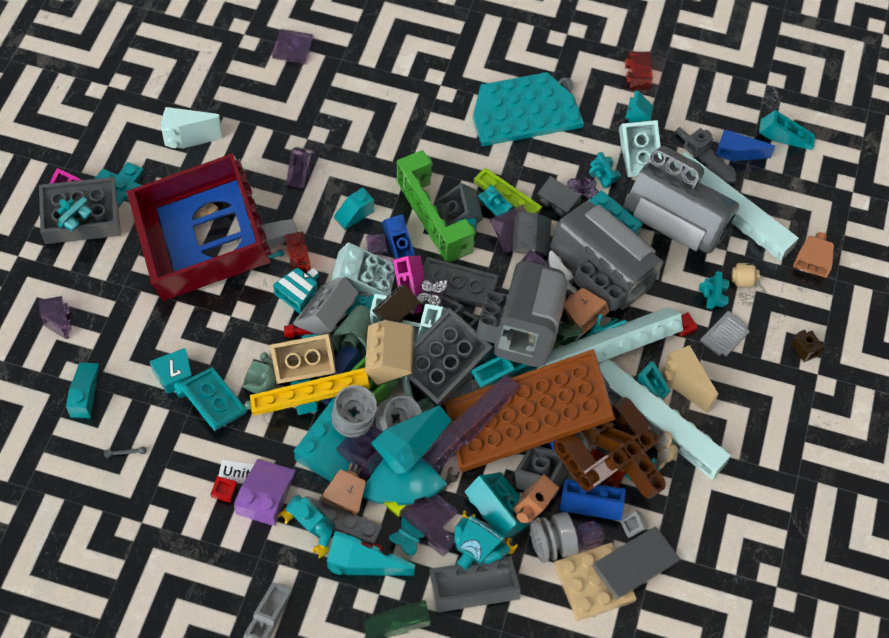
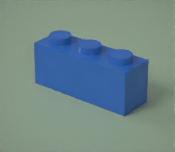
[560,479,626,521]

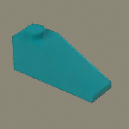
[759,110,815,150]
[66,363,100,418]

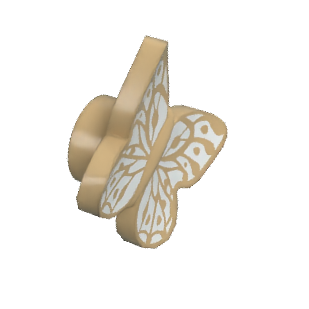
[655,431,677,469]

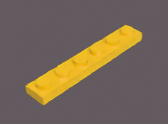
[250,368,370,416]

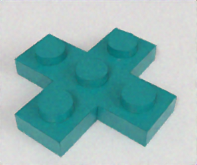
[95,162,144,208]

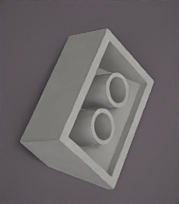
[293,277,359,335]

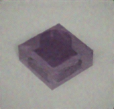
[366,233,387,254]
[428,527,456,557]

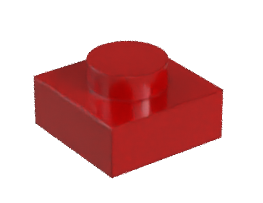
[677,312,698,337]
[210,476,237,503]

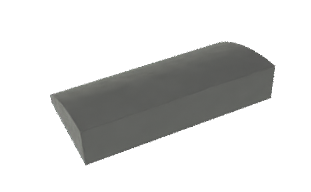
[429,556,520,613]

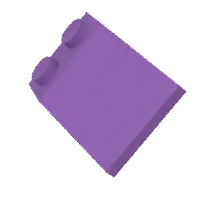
[234,459,296,526]

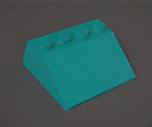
[294,397,377,482]

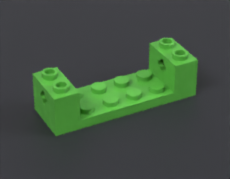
[397,150,476,262]

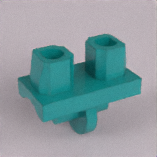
[589,152,621,189]
[477,185,513,219]
[57,197,92,232]
[699,271,729,309]

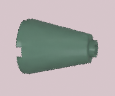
[332,306,371,357]

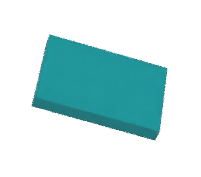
[179,367,247,431]

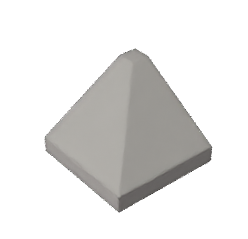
[620,510,646,538]

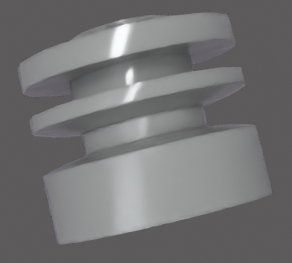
[332,385,377,438]
[372,396,422,436]
[530,512,578,563]

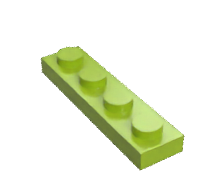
[474,168,542,214]

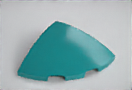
[362,458,447,505]

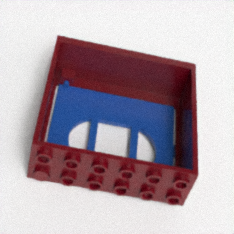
[127,153,272,301]

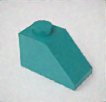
[334,188,374,230]

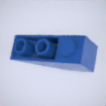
[715,129,775,161]
[382,214,415,259]

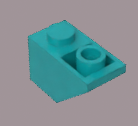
[625,91,653,123]

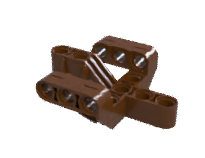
[553,397,666,498]

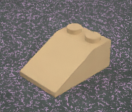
[662,345,718,413]

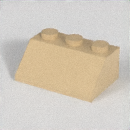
[365,320,414,385]
[270,334,336,384]

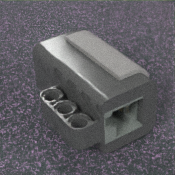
[624,146,739,254]
[550,201,663,311]
[476,261,568,367]

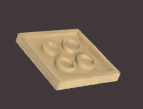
[554,543,636,622]

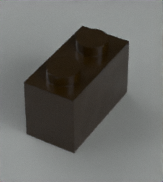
[372,285,420,323]

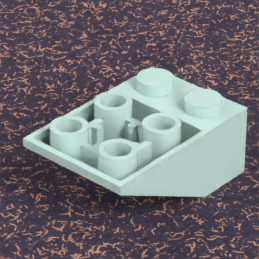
[330,242,395,296]

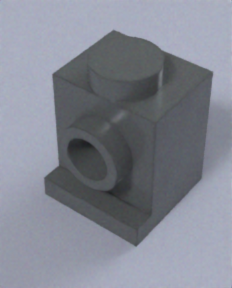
[684,127,714,158]

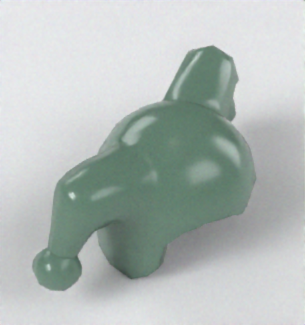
[243,352,277,409]

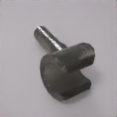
[438,467,460,495]

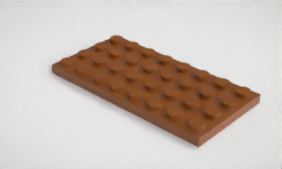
[445,349,615,472]

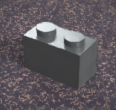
[538,176,582,217]

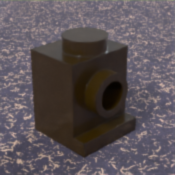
[792,330,825,362]

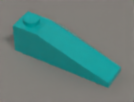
[371,405,452,474]
[327,531,415,576]

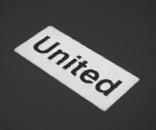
[219,460,254,484]

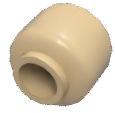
[732,263,760,287]

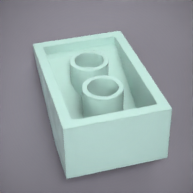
[160,107,223,148]
[619,120,662,177]

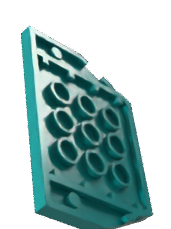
[473,73,584,147]

